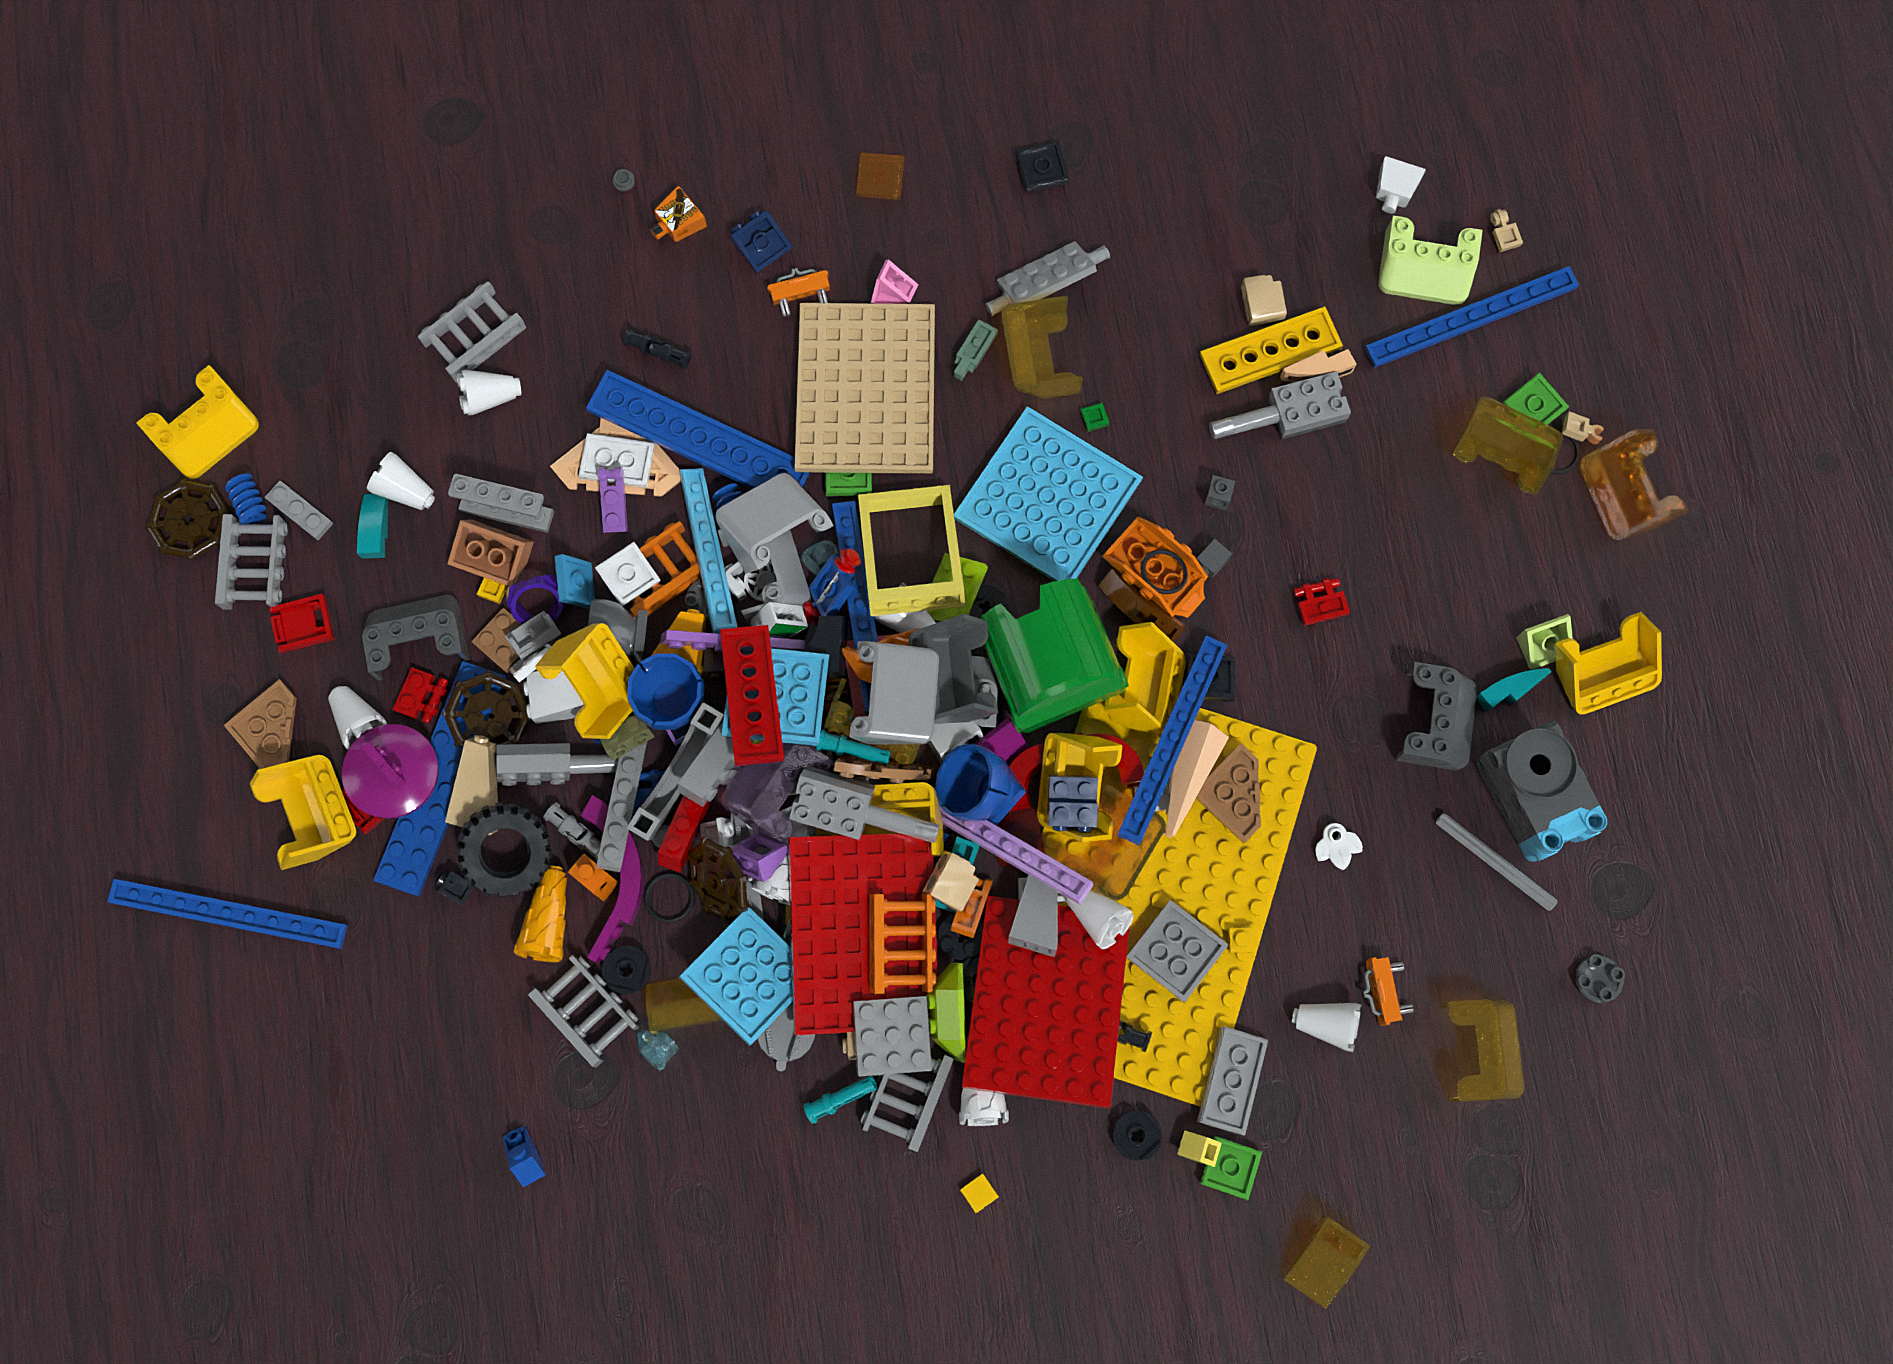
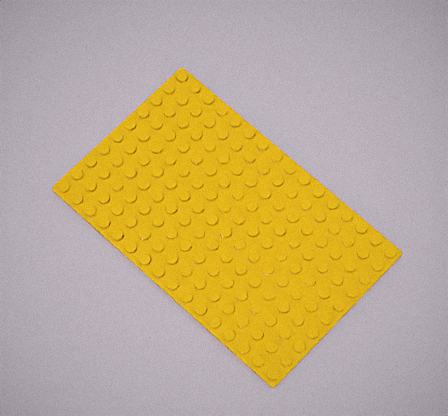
[1037,694,1317,1107]

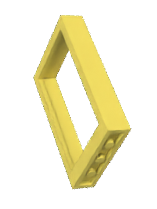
[858,485,965,616]

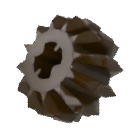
[824,676,850,715]

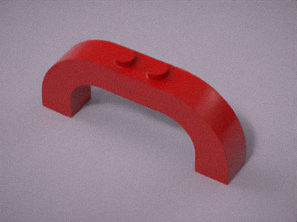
[1008,733,1145,813]

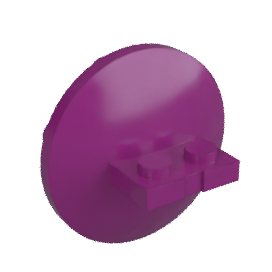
[342,724,439,819]

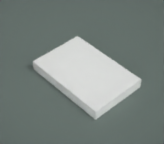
[578,433,655,488]

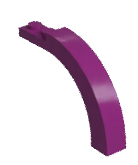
[581,795,644,964]

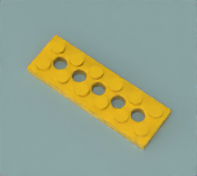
[1200,307,1343,394]

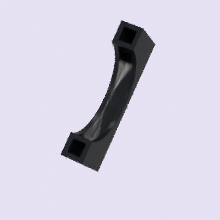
[703,616,848,680]

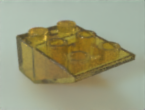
[1283,1216,1370,1309]

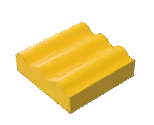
[960,1174,998,1213]

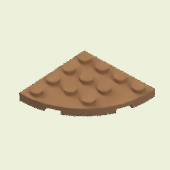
[834,754,938,783]

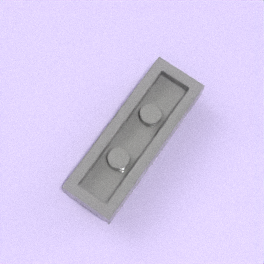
[265,481,333,540]

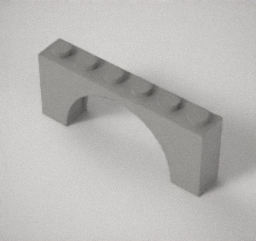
[627,703,724,841]

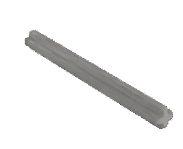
[1436,813,1558,911]

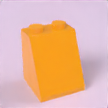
[651,609,706,677]

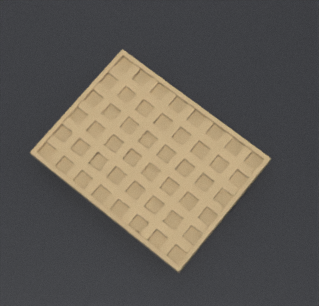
[795,303,935,473]

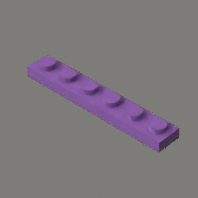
[661,630,805,652]

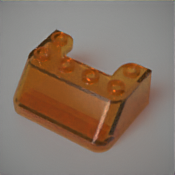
[1580,429,1689,540]

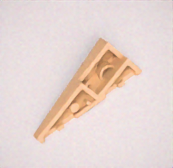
[1163,720,1229,838]

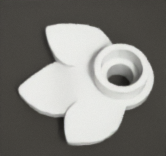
[1315,823,1363,870]

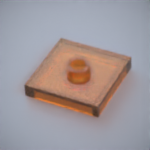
[856,153,905,200]

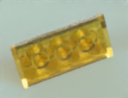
[646,979,722,1033]

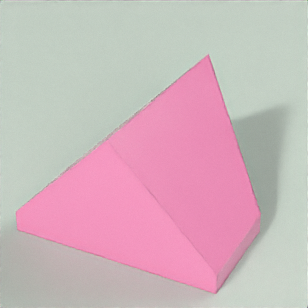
[871,260,918,304]

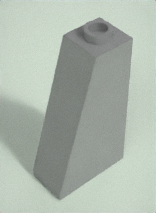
[1008,875,1058,957]

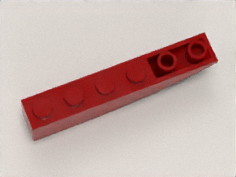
[658,795,711,873]

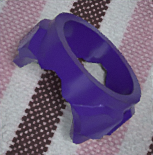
[506,574,565,624]

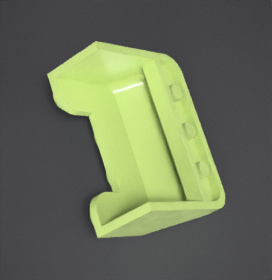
[1378,216,1482,305]

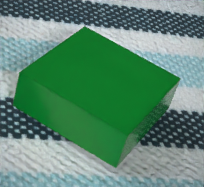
[1080,403,1109,432]

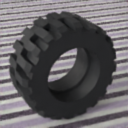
[457,802,552,898]

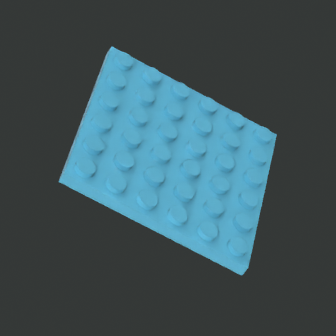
[954,406,1143,581]

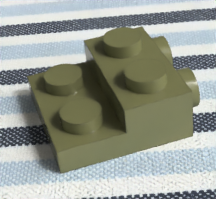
[600,711,655,760]

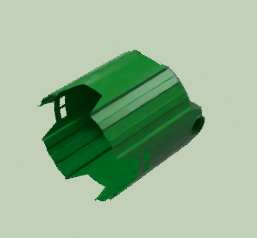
[980,578,1129,733]

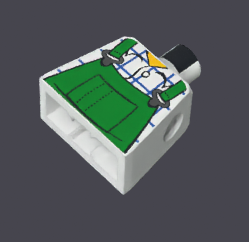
[751,602,808,639]

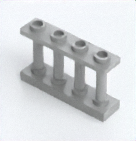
[418,282,526,383]
[448,474,554,533]
[215,514,288,610]
[528,955,639,1068]
[860,1055,954,1152]

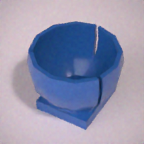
[627,654,705,730]
[935,744,1026,826]

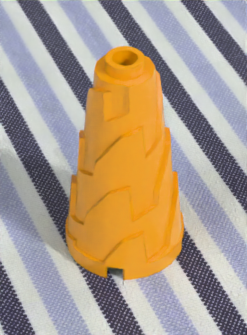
[514,866,567,962]

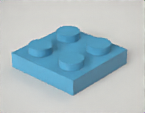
[555,554,595,609]

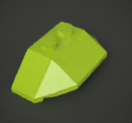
[927,962,966,1062]

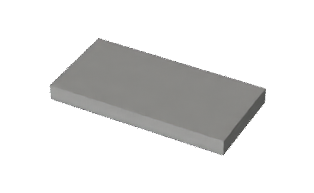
[1197,1026,1268,1136]

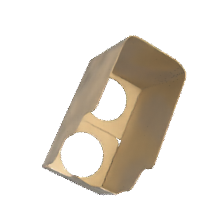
[1241,275,1287,326]
[923,851,979,912]

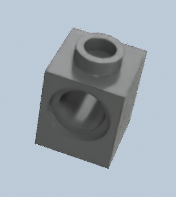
[1204,475,1235,511]
[1196,539,1232,580]

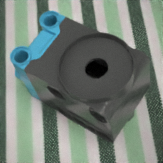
[1476,721,1607,862]

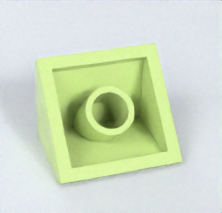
[1516,614,1573,670]

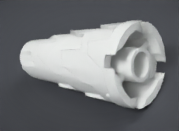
[751,820,816,906]
[959,1034,1009,1126]

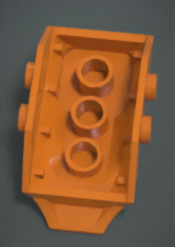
[1102,517,1208,618]

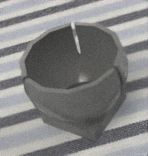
[588,599,648,668]

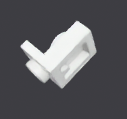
[725,562,747,602]

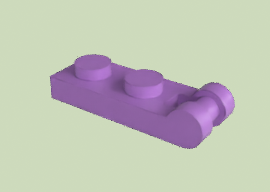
[598,467,628,533]

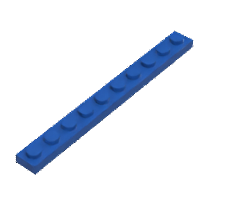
[1365,266,1579,368]
[832,501,878,715]
[1117,635,1227,846]
[107,879,348,949]

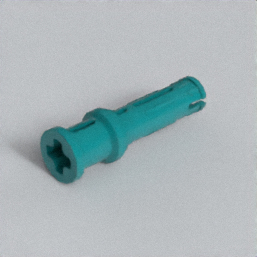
[816,729,891,766]
[804,1075,877,1124]

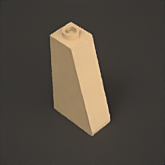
[445,735,498,835]

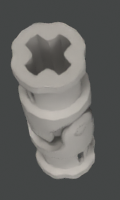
[543,802,601,863]

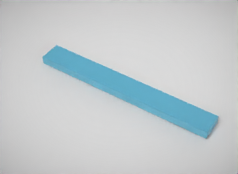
[679,468,737,633]

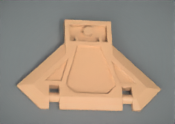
[550,418,681,497]

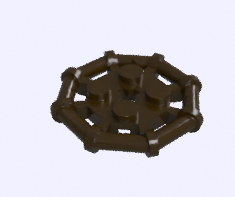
[145,479,232,561]
[442,670,530,754]
[687,837,750,923]

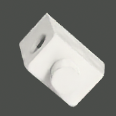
[1376,156,1426,214]

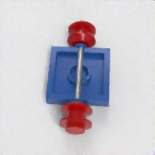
[803,549,861,626]

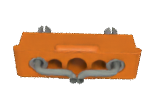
[767,268,830,316]
[1363,957,1413,1026]

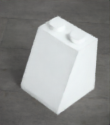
[524,671,584,724]
[927,721,983,765]

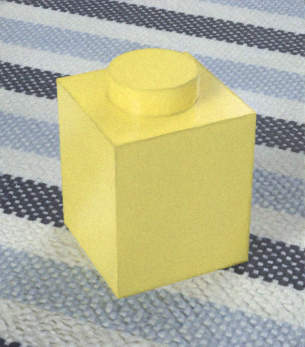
[1177,1131,1222,1167]

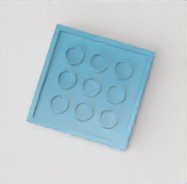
[722,646,829,746]
[679,907,793,1046]

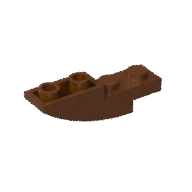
[1099,567,1186,642]

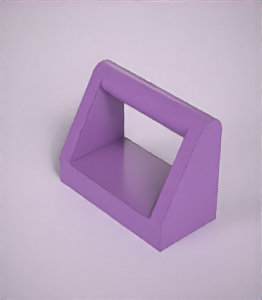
[731,833,788,882]

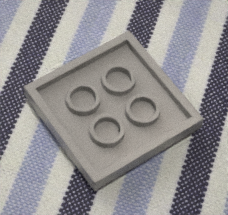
[1126,900,1228,1003]
[853,996,932,1076]

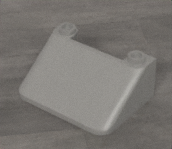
[716,473,833,573]
[849,641,939,744]

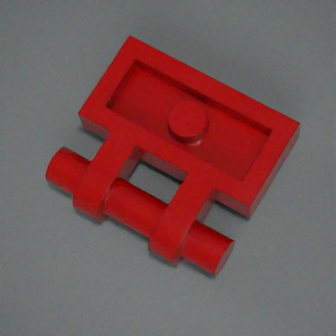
[1293,578,1350,626]
[393,667,448,724]

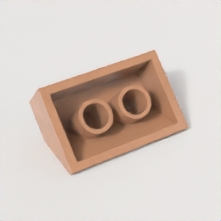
[448,519,534,586]

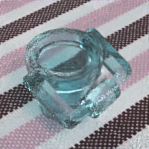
[801,540,840,575]
[637,1030,679,1072]

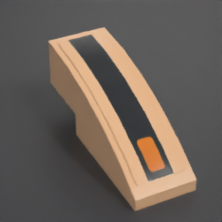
[1280,349,1357,382]

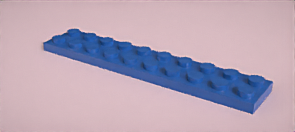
[586,370,811,489]
[373,661,507,897]

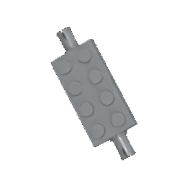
[985,241,1110,316]

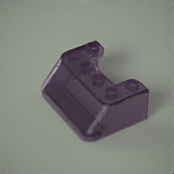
[721,740,835,844]

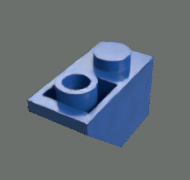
[502,1125,545,1187]

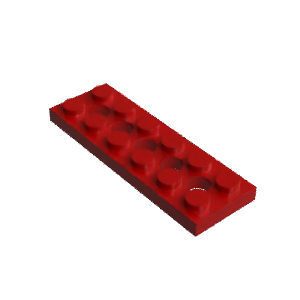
[720,625,784,766]

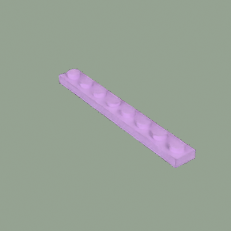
[938,802,1093,905]

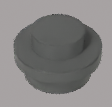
[613,169,635,191]

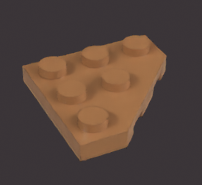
[224,679,297,769]
[1195,743,1261,844]

